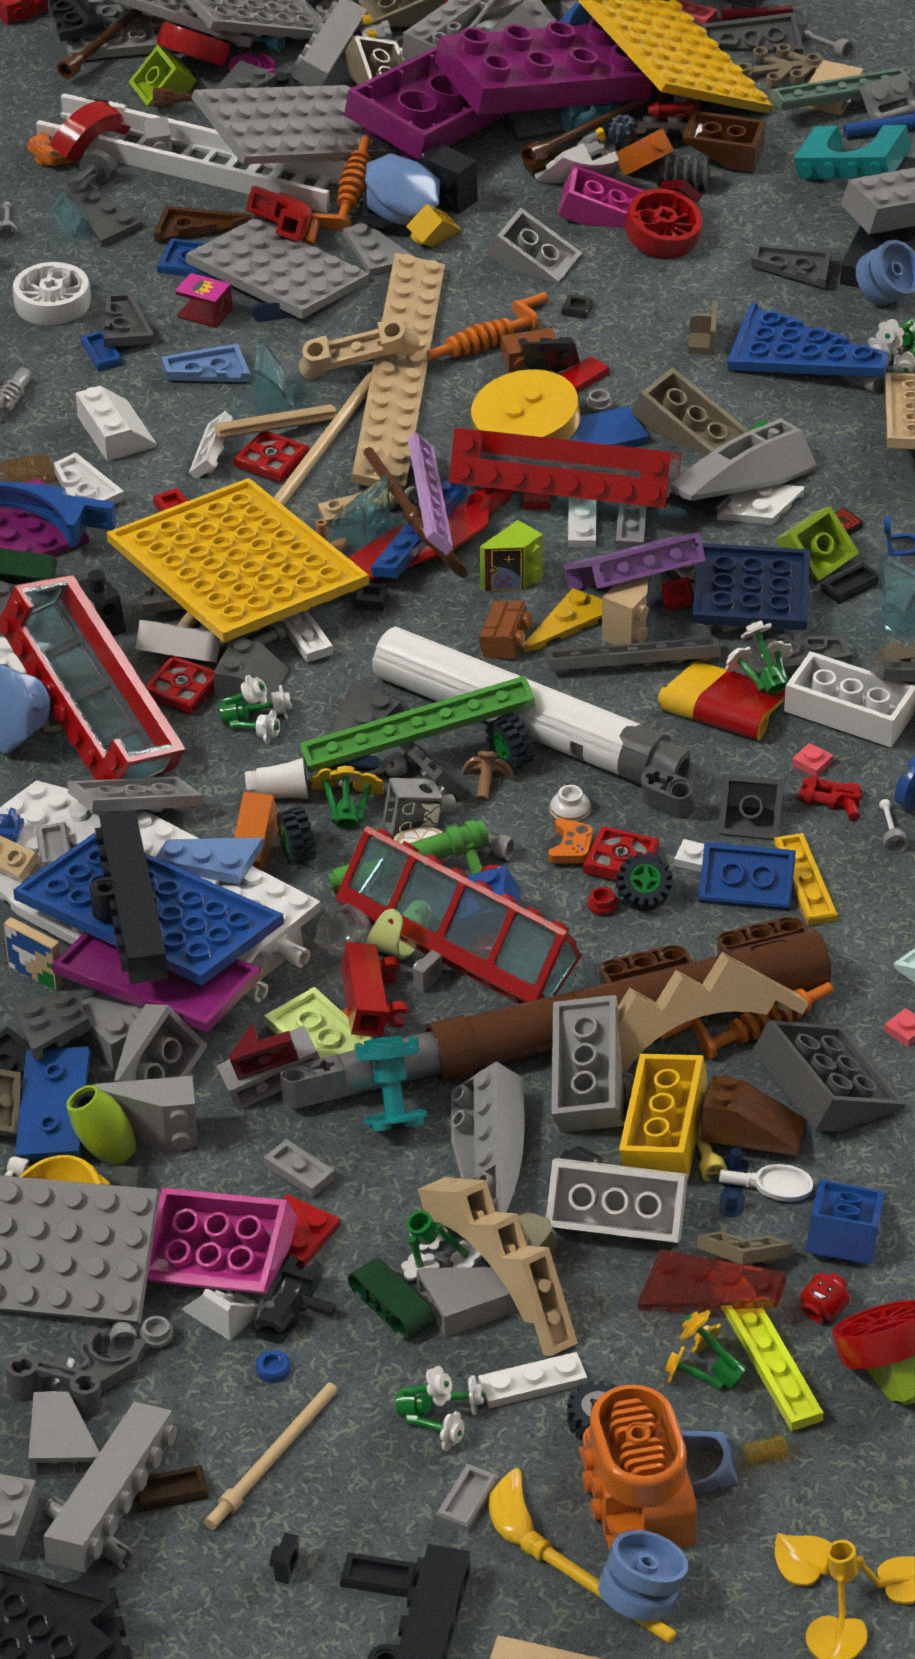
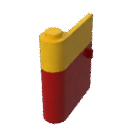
[658,660,786,741]

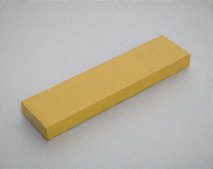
[774,833,838,926]

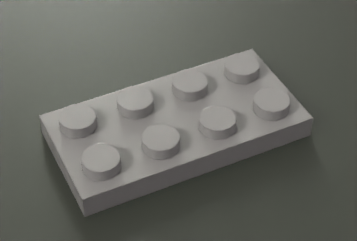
[68,776,203,815]

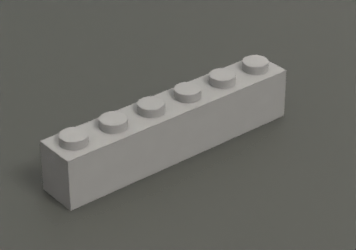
[293,0,367,86]
[43,1402,177,1573]

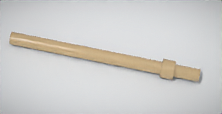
[204,1382,338,1530]

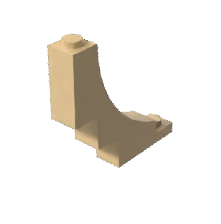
[618,952,809,1072]
[418,1177,578,1356]

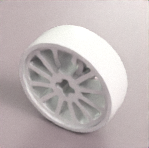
[12,262,91,325]

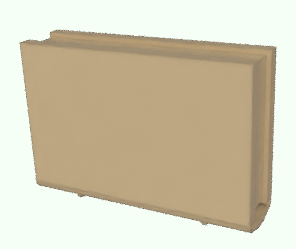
[805,60,864,115]

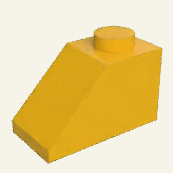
[406,204,462,247]

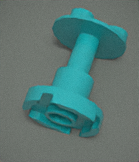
[354,1036,427,1131]

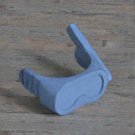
[681,1430,738,1493]

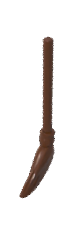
[363,447,468,578]

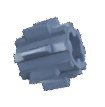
[608,115,638,143]

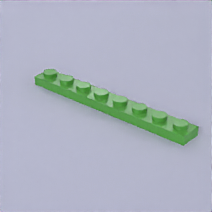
[299,676,535,773]

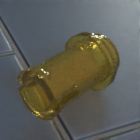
[742,1433,788,1465]

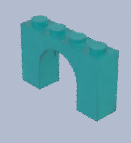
[793,125,911,179]

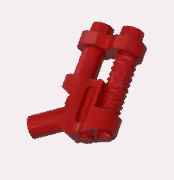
[648,100,701,122]
[798,775,862,821]

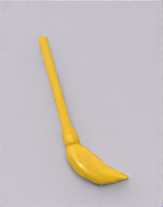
[489,1467,677,1644]

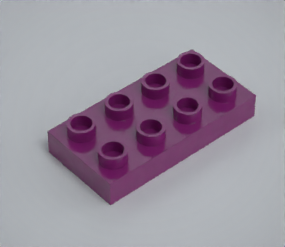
[435,19,653,115]
[344,46,509,161]

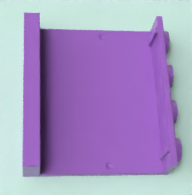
[563,533,706,590]

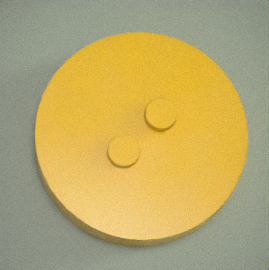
[471,370,581,440]

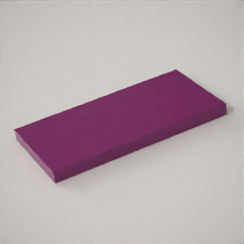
[52,932,262,1033]

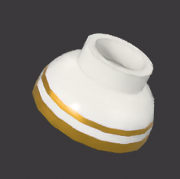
[549,785,592,822]

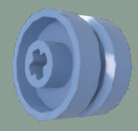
[856,240,915,306]
[598,1530,688,1622]

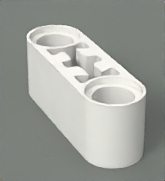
[135,620,220,662]

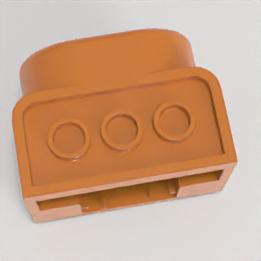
[579,1385,697,1551]

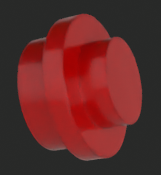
[587,887,618,915]

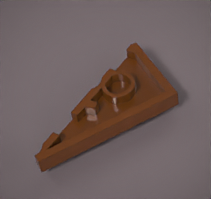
[154,206,252,242]

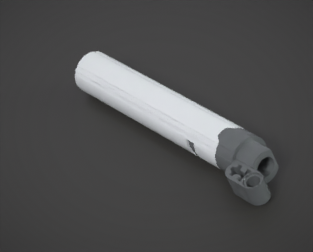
[372,626,696,817]

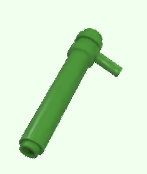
[327,819,489,892]

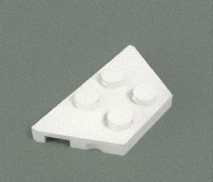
[715,484,804,525]

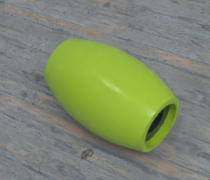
[66,1085,136,1166]

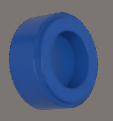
[256,1350,290,1383]

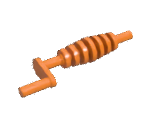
[304,136,371,246]
[426,292,548,361]
[658,982,834,1060]

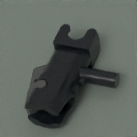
[255,1255,336,1343]

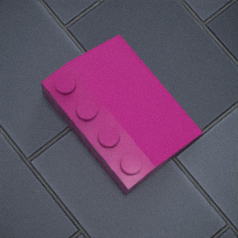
[147,1188,298,1295]

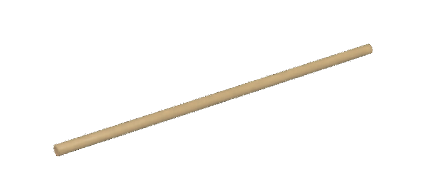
[177,371,372,628]

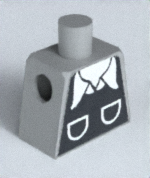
[383,778,456,837]

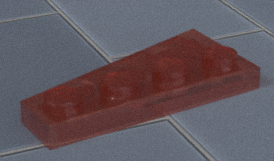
[637,1249,787,1312]

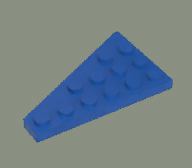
[727,303,889,378]

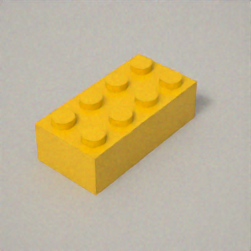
[619,1054,708,1179]

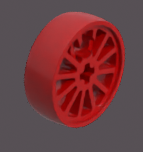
[157,22,230,67]
[625,188,702,259]
[832,1300,915,1369]

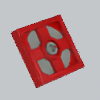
[234,431,309,482]
[145,655,215,714]
[583,826,659,885]

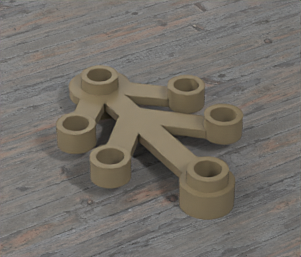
[737,44,825,87]

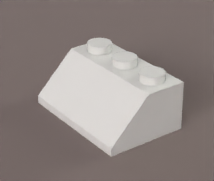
[75,386,157,461]

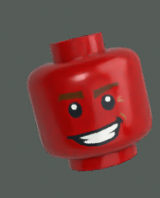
[800,1273,850,1324]

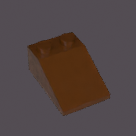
[682,110,766,173]
[700,1076,806,1156]

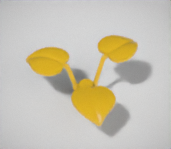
[775,1533,915,1659]

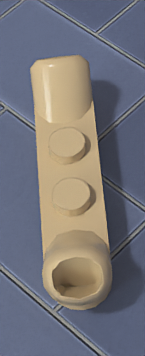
[299,319,420,381]

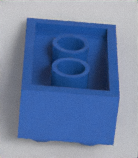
[805,1179,885,1265]

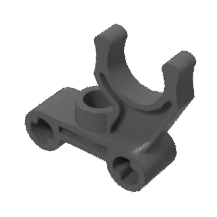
[6,1326,147,1419]

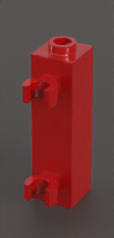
[340,942,407,1037]

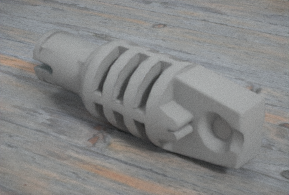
[0,367,32,423]

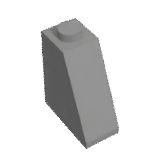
[416,1267,518,1337]
[28,1391,99,1479]

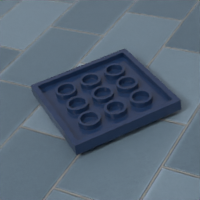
[692,543,810,630]

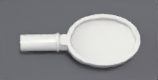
[719,1164,813,1202]

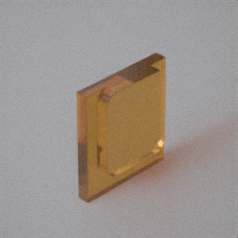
[0,453,58,484]

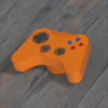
[27,132,74,166]
[548,818,593,864]

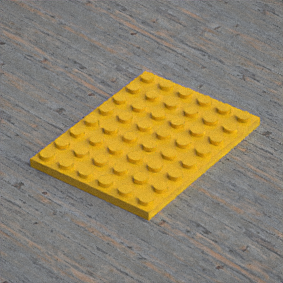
[577,0,774,114]
[107,478,369,643]

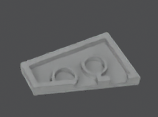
[343,224,415,276]

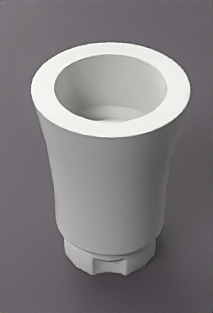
[245,758,309,799]

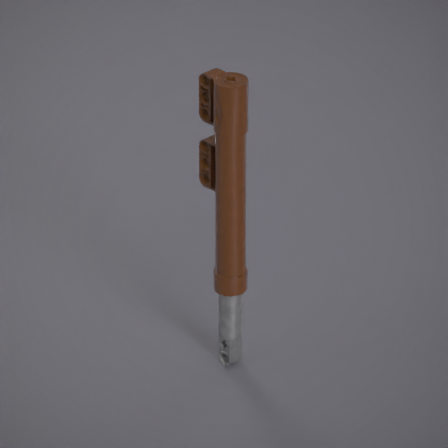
[280,917,832,1108]

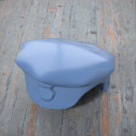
[365,154,441,225]
[0,664,50,754]

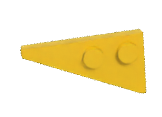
[524,588,602,653]

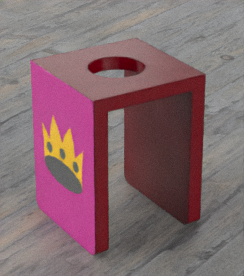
[176,273,232,328]

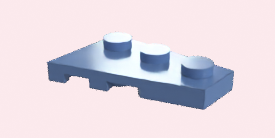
[161,343,251,382]
[155,837,264,885]

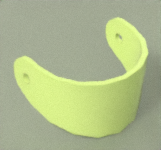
[367,900,432,960]

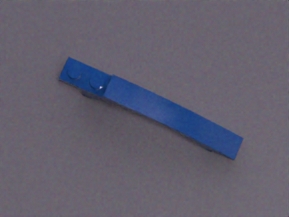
[0,482,117,547]

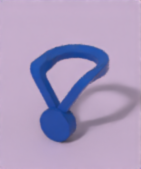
[883,516,915,556]

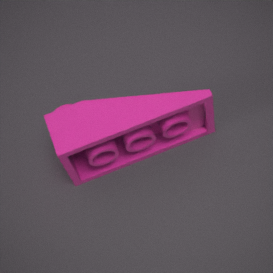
[558,164,656,228]

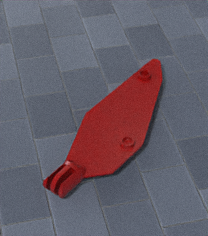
[348,487,512,581]

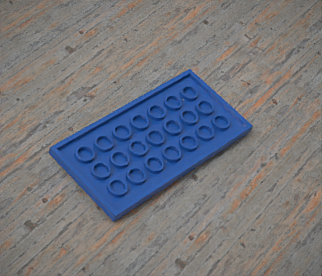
[13,833,284,986]

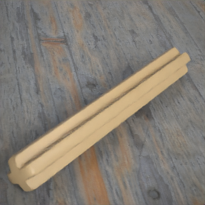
[215,404,336,439]

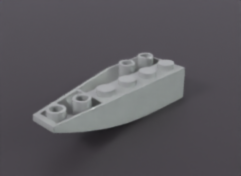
[402,0,496,60]
[670,419,817,501]
[451,1061,525,1213]

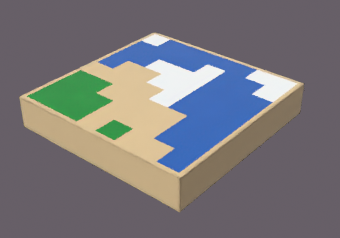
[3,917,63,991]

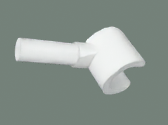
[4,1157,30,1177]

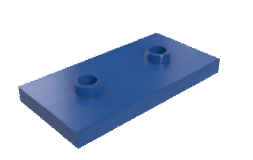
[15,1046,91,1161]

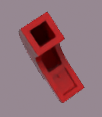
[49,101,131,161]
[245,185,312,242]

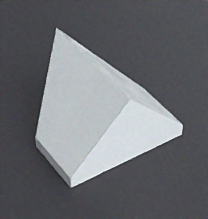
[181,1289,259,1341]

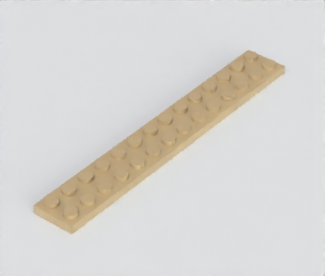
[350,253,445,492]

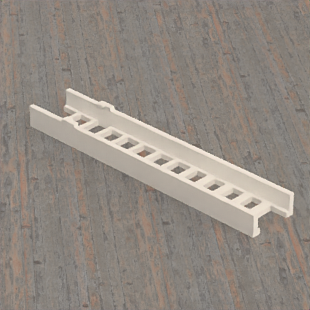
[36,93,347,213]

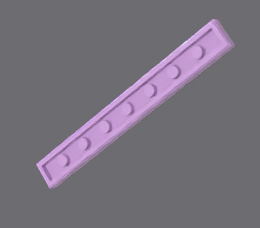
[408,432,453,555]

